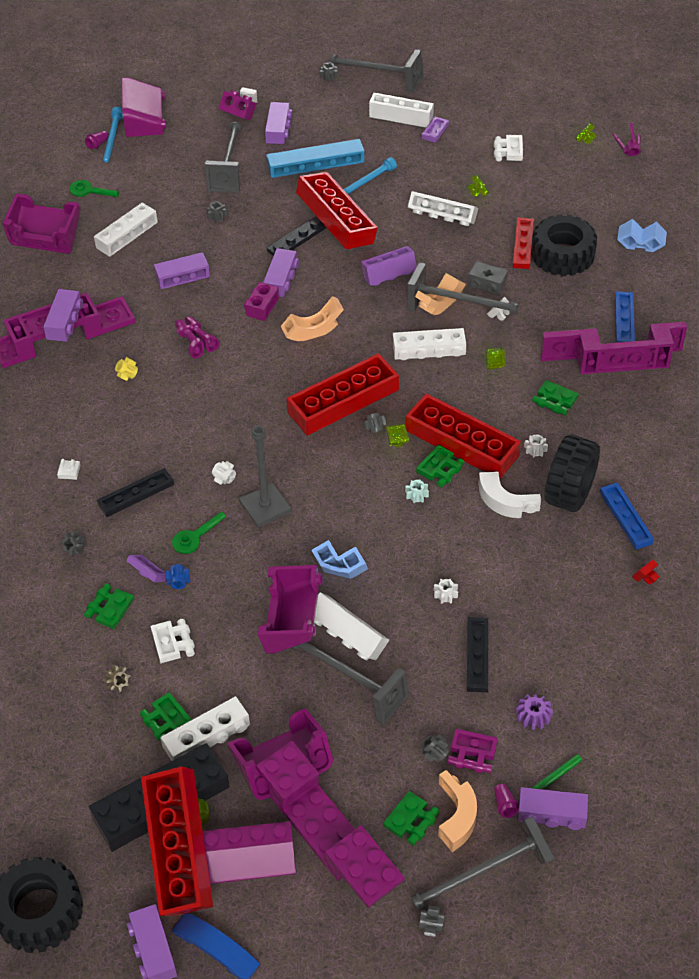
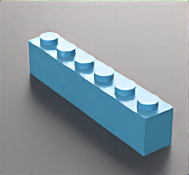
[267,139,364,178]

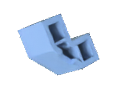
[617,219,667,252]
[312,540,368,579]

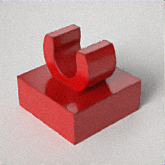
[632,559,659,585]

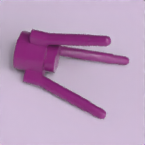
[613,123,641,156]

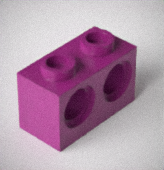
[218,90,257,120]
[244,282,279,321]

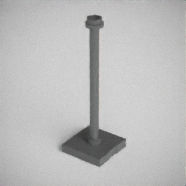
[329,49,424,93]
[205,121,241,193]
[408,262,519,314]
[239,426,291,528]
[292,642,409,725]
[411,816,555,910]

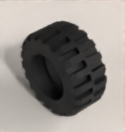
[531,214,597,277]
[544,434,600,512]
[0,857,83,953]

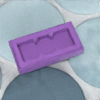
[421,117,449,143]
[126,554,166,582]

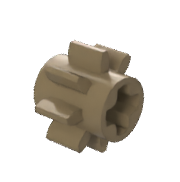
[103,665,131,692]

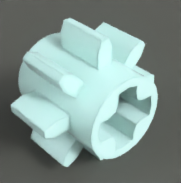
[405,480,429,503]

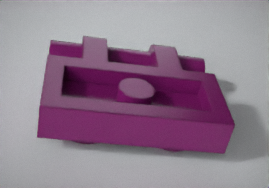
[448,729,498,774]

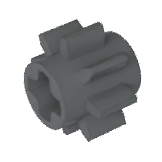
[320,62,338,81]
[206,201,227,222]
[363,412,387,434]
[61,531,87,556]
[422,734,448,762]
[419,905,445,937]

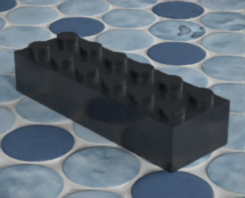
[88,743,230,852]

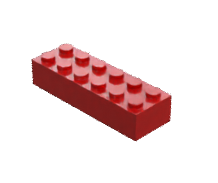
[296,172,378,249]
[286,353,399,436]
[405,393,521,480]
[141,766,213,917]

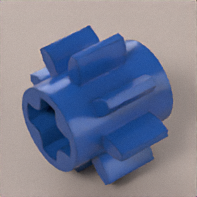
[165,564,190,589]

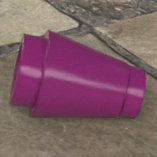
[85,131,108,149]
[494,784,519,818]

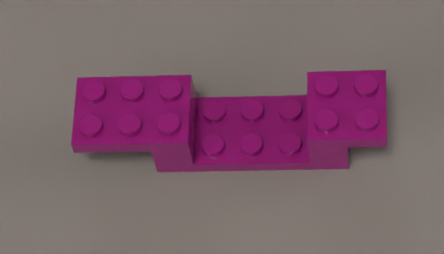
[0,292,136,369]
[540,322,687,374]
[256,741,405,908]

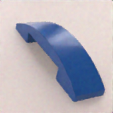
[171,913,260,979]

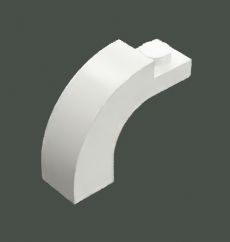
[478,472,541,518]

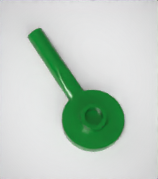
[69,180,119,197]
[172,512,226,554]

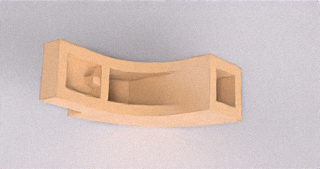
[415,273,466,315]
[281,296,344,341]
[438,770,477,852]

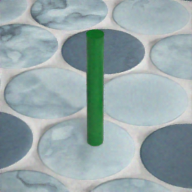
[532,754,582,790]

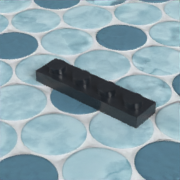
[267,216,326,256]
[97,468,174,518]
[467,617,488,693]

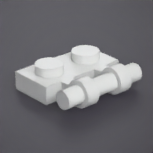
[494,135,523,161]
[151,619,195,663]

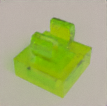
[575,123,597,144]
[468,174,489,196]
[485,348,506,370]
[386,424,409,448]

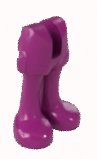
[175,316,220,359]

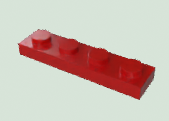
[513,217,534,269]

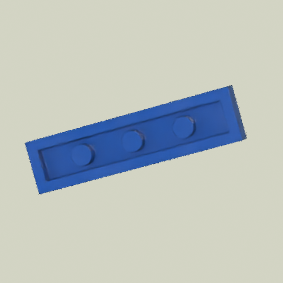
[615,291,635,343]
[600,482,654,550]

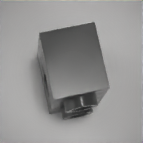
[468,261,508,295]

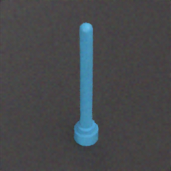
[103,107,123,163]
[343,157,397,194]

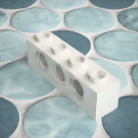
[161,696,250,761]

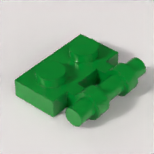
[532,380,579,416]
[416,445,464,488]
[84,583,135,629]
[140,692,192,741]
[383,791,440,846]

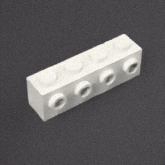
[369,93,434,128]
[408,191,478,226]
[94,203,158,257]
[393,328,466,360]
[314,592,389,661]

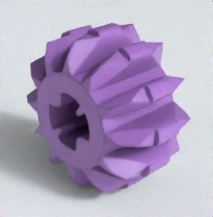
[516,693,553,730]

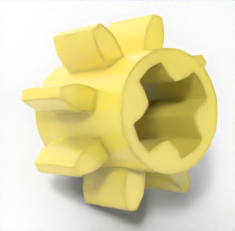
[115,357,138,381]

